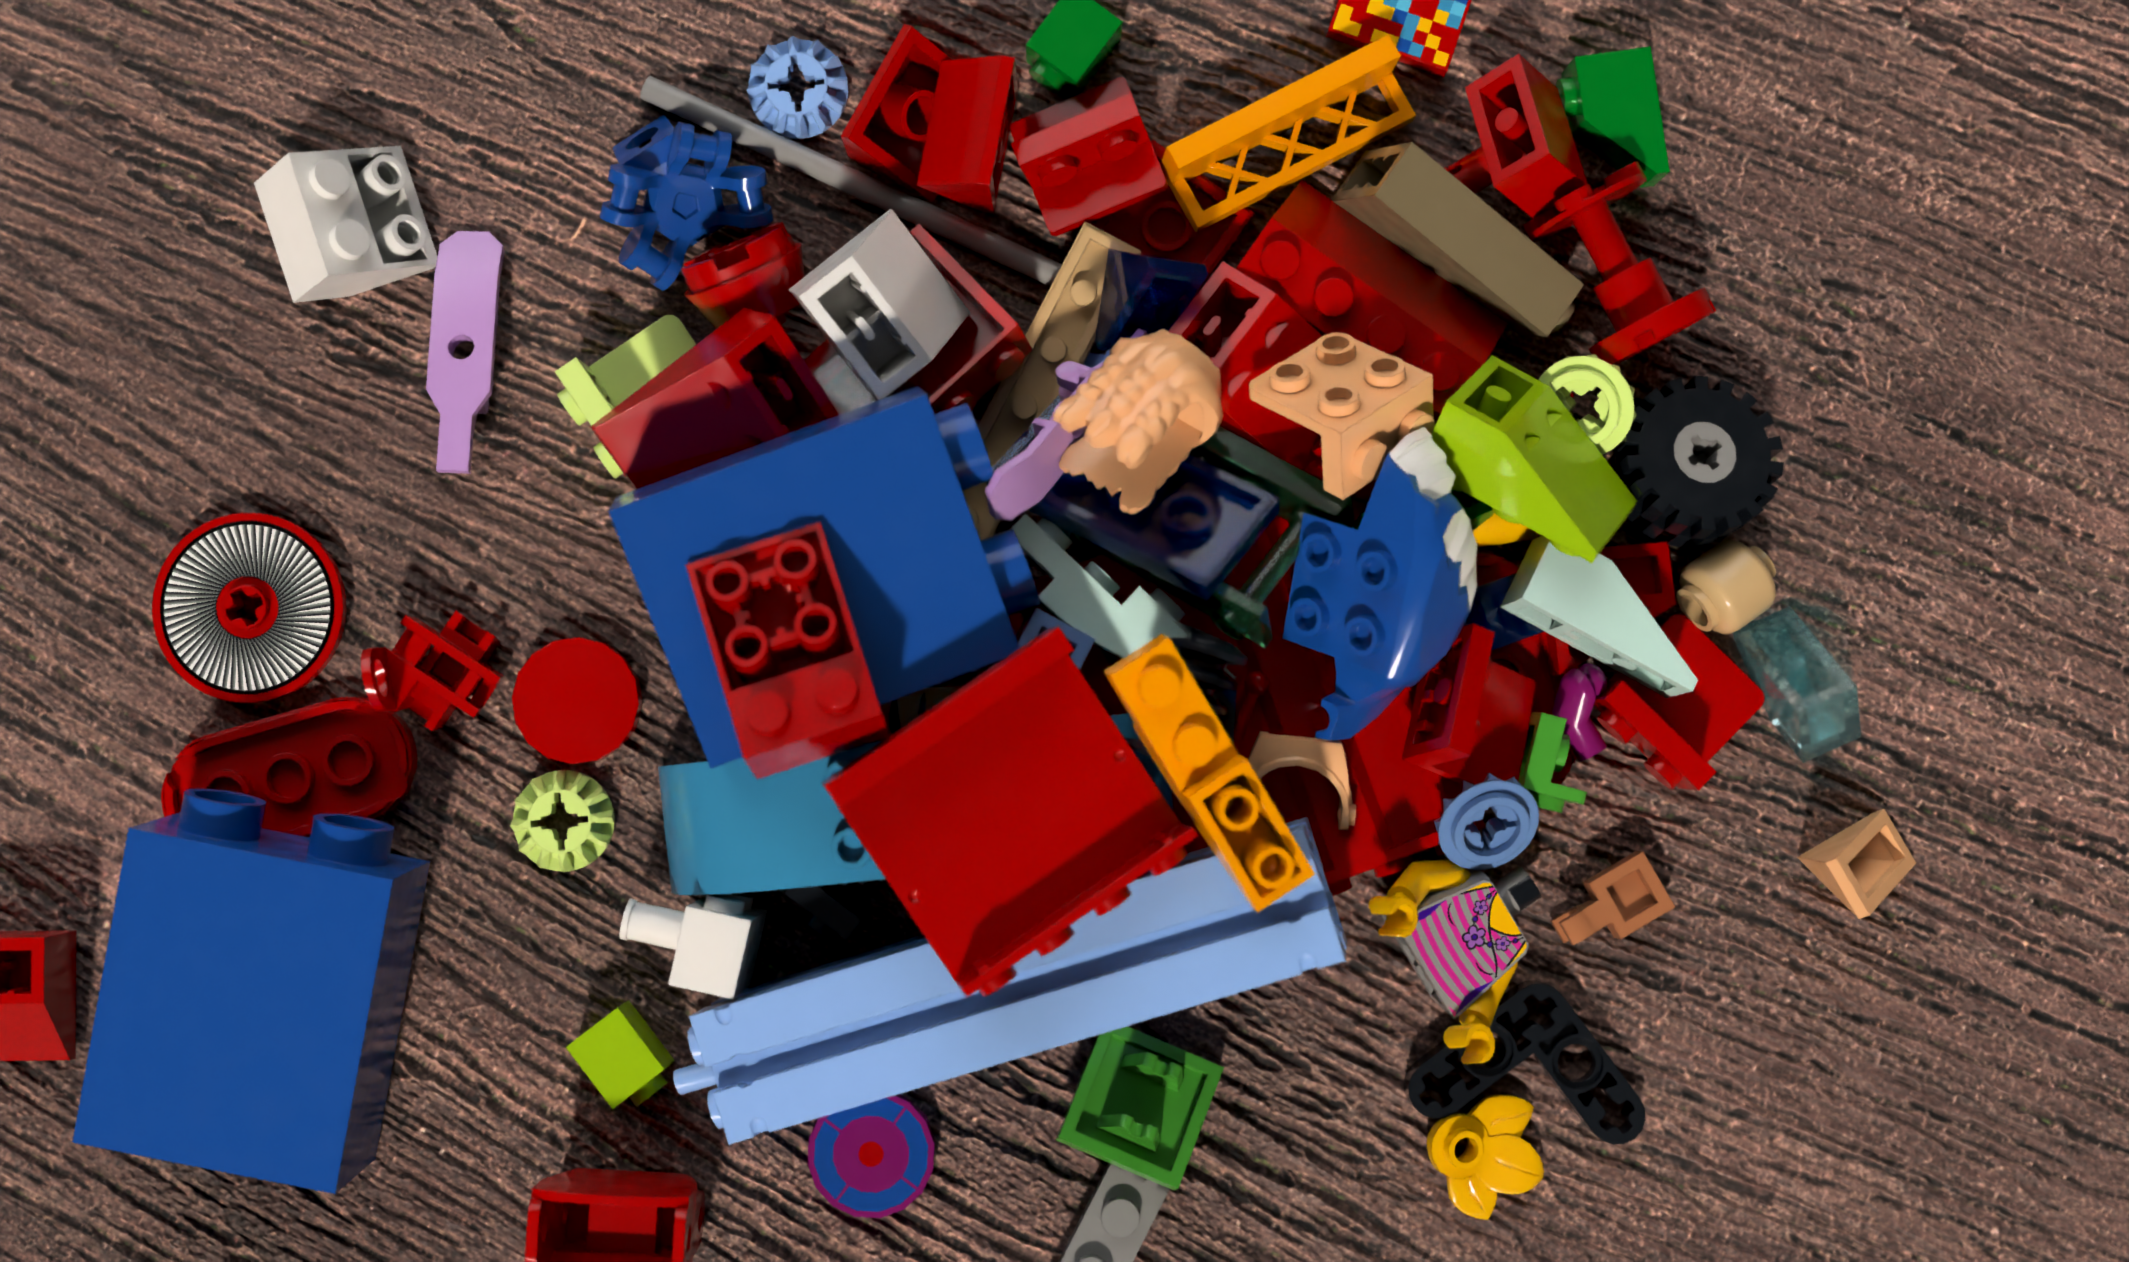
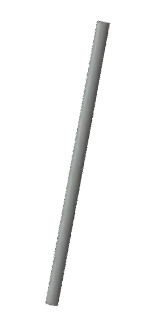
[640,76,1165,333]

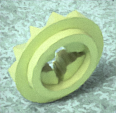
[1539,354,1637,455]
[510,770,615,872]

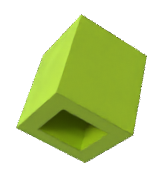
[566,1000,675,1109]

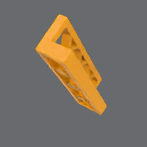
[1160,34,1417,233]

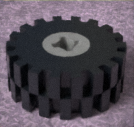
[1607,376,1784,548]

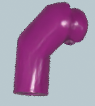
[1552,663,1607,762]

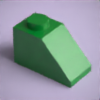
[1556,46,1670,188]

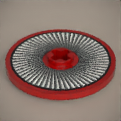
[152,513,347,703]

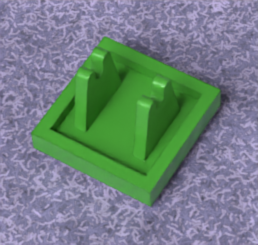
[1055,1026,1224,1190]

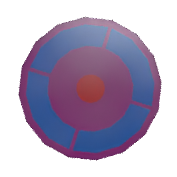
[807,1094,936,1218]

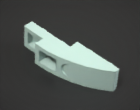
[1011,513,1236,679]

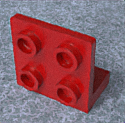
[1402,623,1537,785]

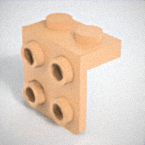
[1249,333,1434,500]

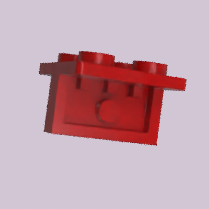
[1010,77,1168,236]

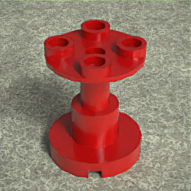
[1523,161,1716,365]

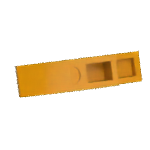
[1103,634,1315,913]

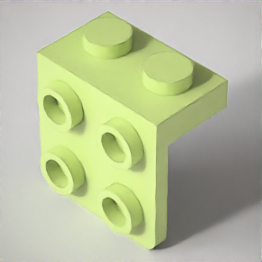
[555,315,697,479]

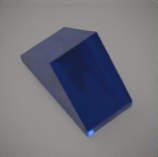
[1095,249,1208,350]

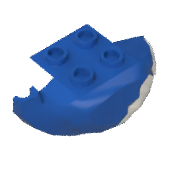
[1282,426,1477,740]

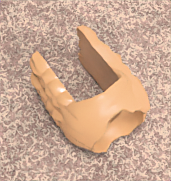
[1053,329,1223,515]

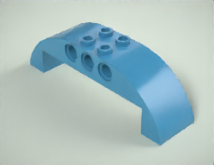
[658,714,1174,895]

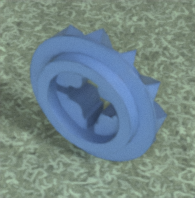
[1434,773,1539,870]

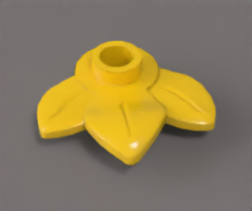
[1427,1094,1544,1220]

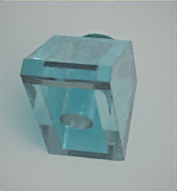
[1733,606,1861,763]

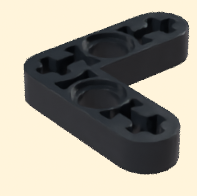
[1404,980,1646,1144]

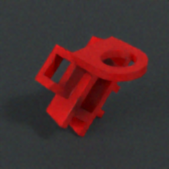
[361,610,504,731]

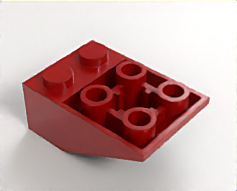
[1168,262,1322,491]
[591,308,839,490]
[686,522,890,779]

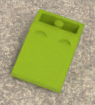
[1431,355,1637,563]

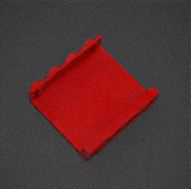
[821,626,1198,997]

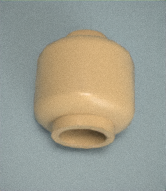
[1677,539,1776,635]

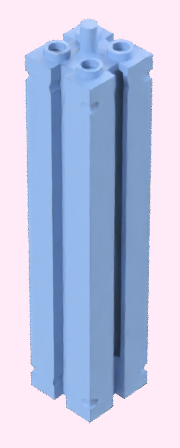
[673,817,1347,1145]

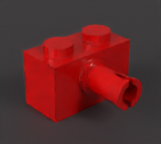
[1443,54,1588,218]

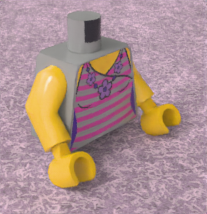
[1368,860,1541,1064]

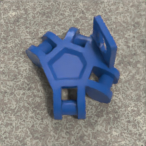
[600,115,773,291]

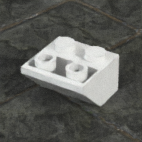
[254,146,437,303]
[788,209,970,400]

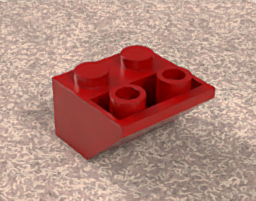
[0,930,77,1061]

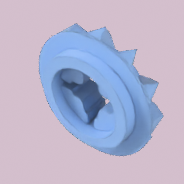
[747,36,849,139]

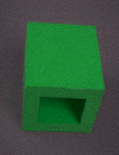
[1026,0,1123,97]

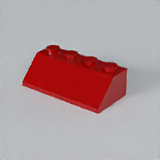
[1235,180,1508,427]

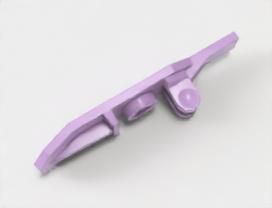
[426,231,504,474]
[985,329,1147,521]

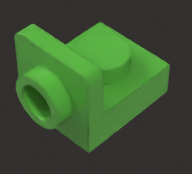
[1518,712,1587,813]

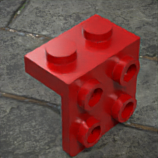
[1594,614,1765,791]

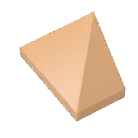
[1797,808,1916,919]

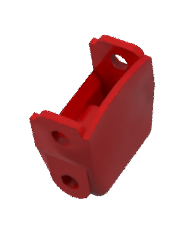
[525,1168,705,1262]

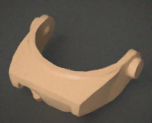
[1248,731,1356,830]

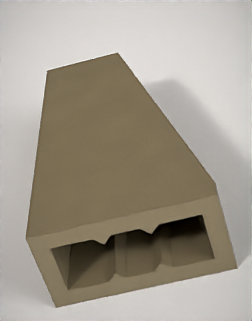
[1331,142,1584,337]

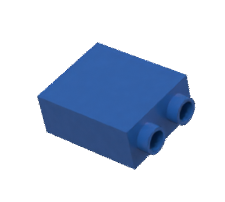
[608,386,1040,769]
[72,789,430,1194]

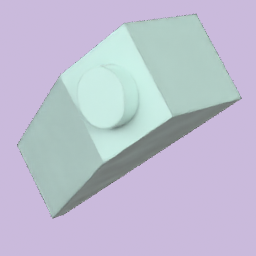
[1500,536,1698,698]

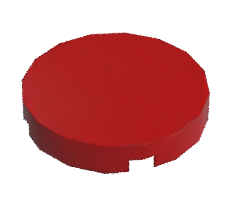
[512,637,643,764]

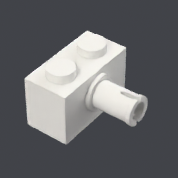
[619,893,767,999]

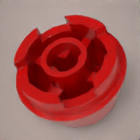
[681,222,805,329]

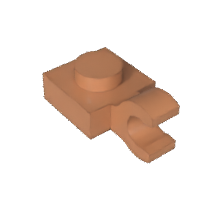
[1550,851,1675,945]

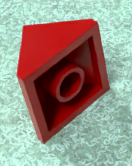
[841,24,952,203]
[916,55,1018,214]

